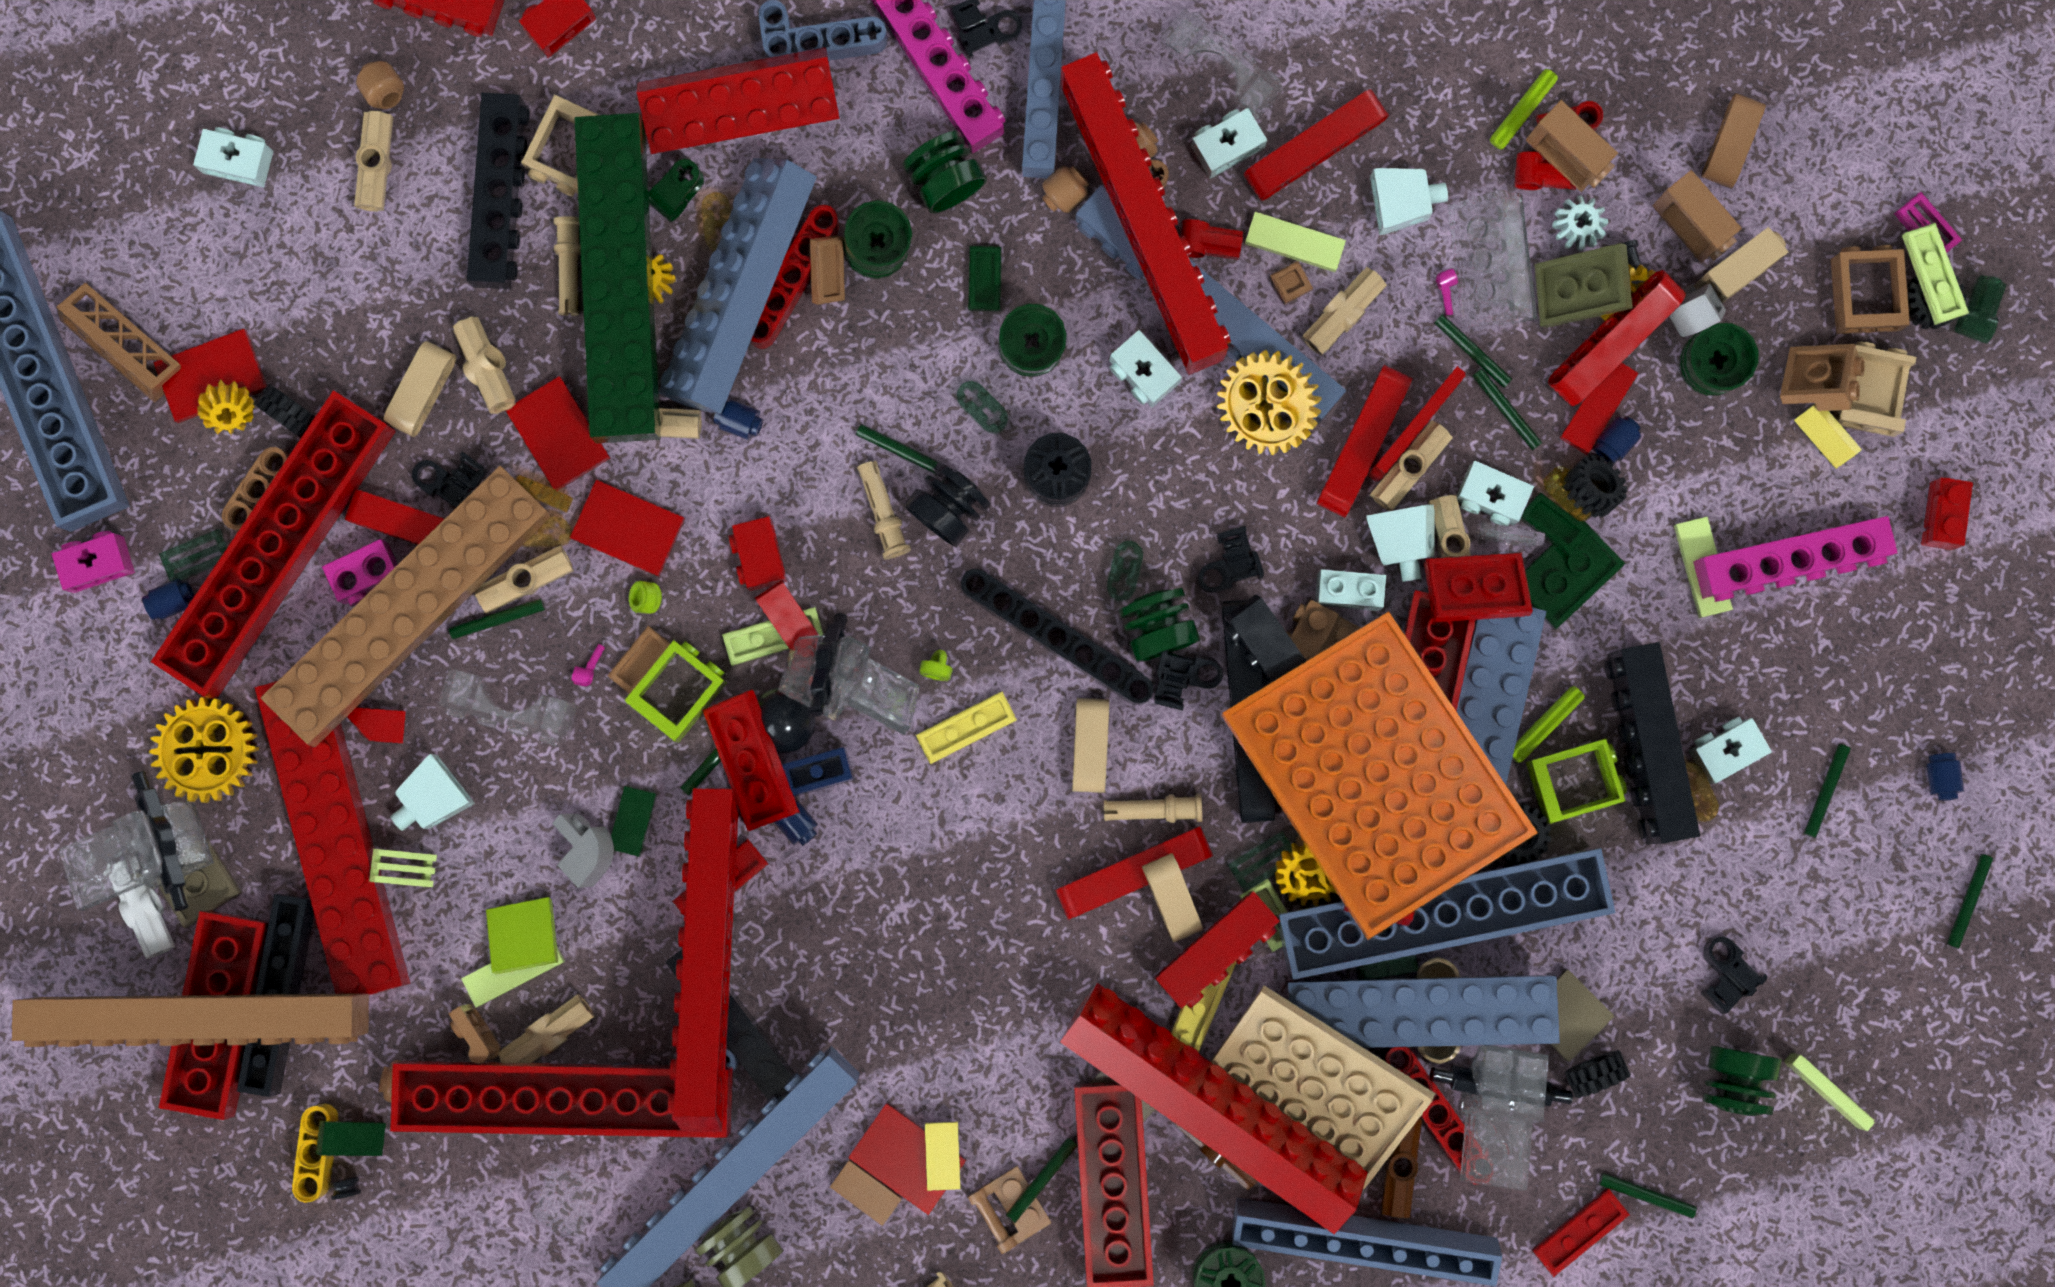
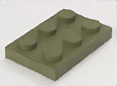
[1534,243,1633,328]

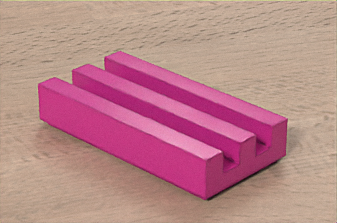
[1894,192,1962,252]

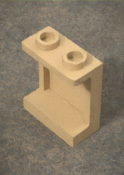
[1833,342,1917,437]

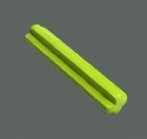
[1490,69,1558,150]
[1512,686,1585,763]

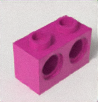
[322,539,398,606]

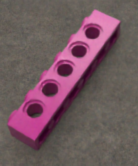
[871,0,1006,154]
[1693,516,1898,602]

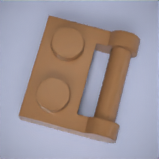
[448,1003,501,1064]
[967,1165,1052,1254]

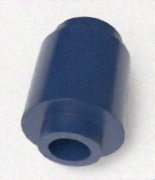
[713,399,764,440]
[1594,416,1642,464]
[142,578,195,620]
[1926,753,1965,801]
[774,801,818,846]

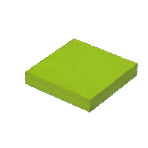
[486,897,559,975]

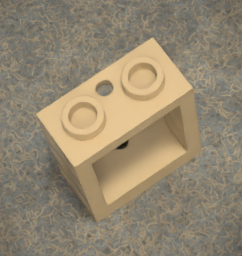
[521,95,598,197]
[1693,227,1788,303]

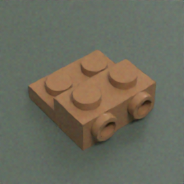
[1780,344,1865,411]
[1286,599,1361,661]

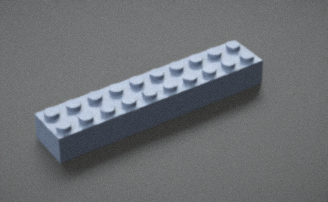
[0,210,130,532]
[1276,848,1616,980]

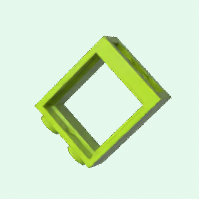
[624,640,727,743]
[1525,739,1627,824]

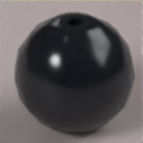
[757,687,816,753]

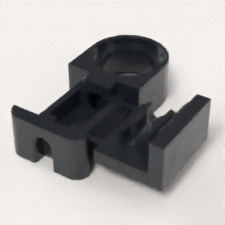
[950,0,1022,59]
[412,451,488,508]
[1198,526,1264,594]
[1154,650,1223,711]
[1701,937,1767,1014]

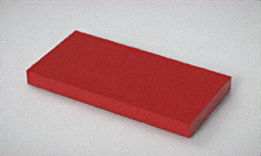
[1367,366,1466,482]
[702,689,799,832]

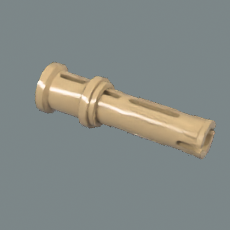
[553,216,581,316]
[857,461,911,560]
[1104,793,1202,823]

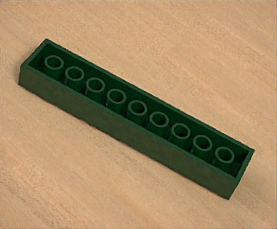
[574,113,661,444]

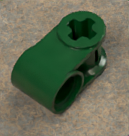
[648,159,704,222]

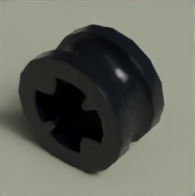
[329,1177,361,1200]

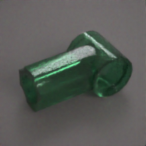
[1954,275,2007,344]

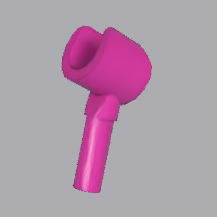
[1436,268,1458,316]
[572,644,605,687]

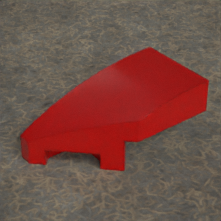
[347,708,406,744]

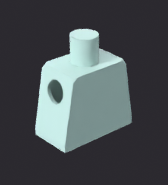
[1370,168,1448,235]
[1366,505,1435,582]
[390,754,475,831]

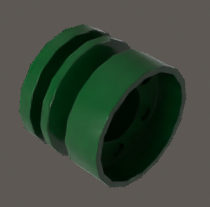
[903,130,987,214]
[843,200,912,279]
[998,303,1067,377]
[1679,323,1759,396]
[1119,588,1201,663]
[1702,1046,1782,1116]
[1192,1240,1266,1287]

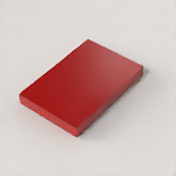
[153,328,267,423]
[505,376,611,492]
[570,480,685,577]
[1424,553,1533,622]
[848,1103,967,1215]

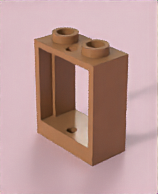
[1526,100,1618,193]
[1652,169,1742,263]
[1831,245,1910,334]

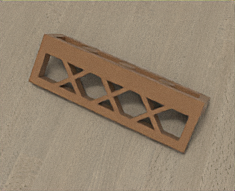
[56,283,181,403]

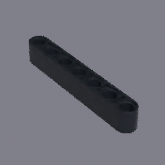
[961,569,1153,705]
[1221,599,1275,823]

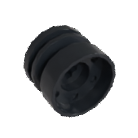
[1024,433,1091,507]
[904,462,991,548]

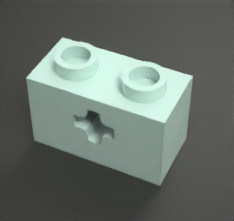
[1191,108,1267,179]
[193,127,273,187]
[1109,330,1182,408]
[1457,461,1534,527]
[1315,569,1386,611]
[1689,716,1772,785]

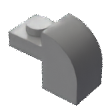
[1669,283,1726,337]
[552,813,614,888]

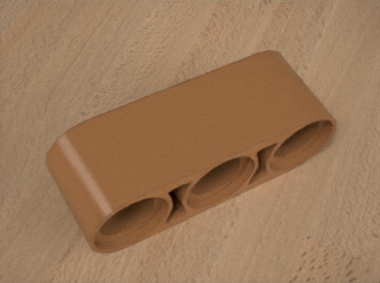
[1701,93,1766,189]
[222,447,290,532]

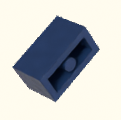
[782,747,855,797]

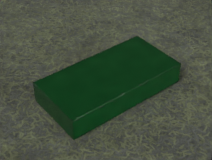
[968,246,1002,311]
[1520,492,1591,557]
[611,786,657,857]
[316,1120,386,1156]

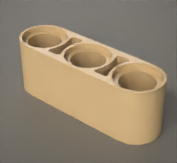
[383,341,456,437]
[1072,698,1109,793]
[1142,853,1203,943]

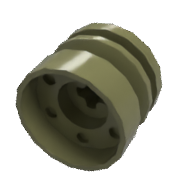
[695,1205,784,1287]

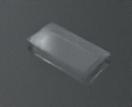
[1475,521,1545,549]

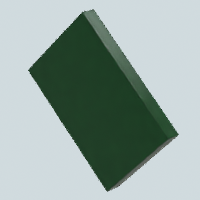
[1525,517,1626,630]

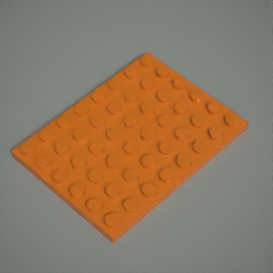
[1221,611,1538,940]

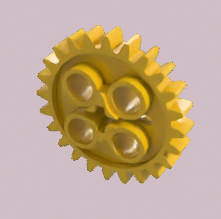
[1217,350,1322,455]
[149,697,259,803]

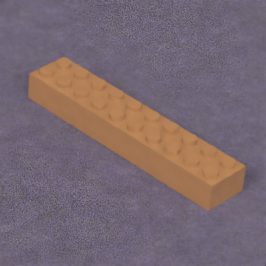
[261,466,550,747]
[12,994,369,1047]

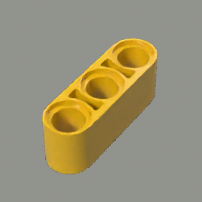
[292,1103,339,1203]

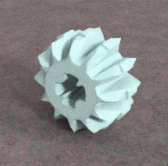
[1552,195,1608,251]

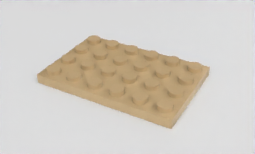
[1210,986,1435,1189]

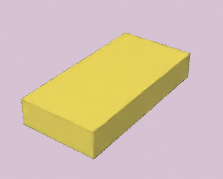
[1794,404,1862,469]
[925,1121,961,1191]

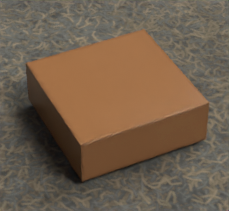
[1269,261,1313,305]

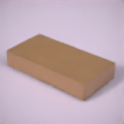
[810,235,845,305]
[607,626,671,694]
[830,1159,902,1226]

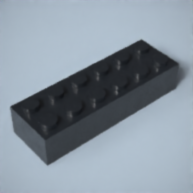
[1604,642,1700,845]

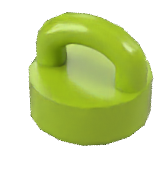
[629,581,662,614]
[919,649,953,682]

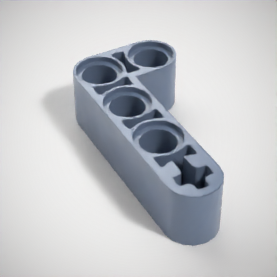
[759,0,888,61]

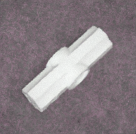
[108,858,175,959]

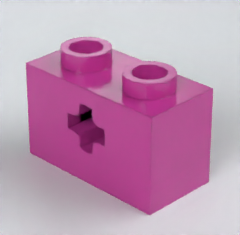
[51,531,135,593]

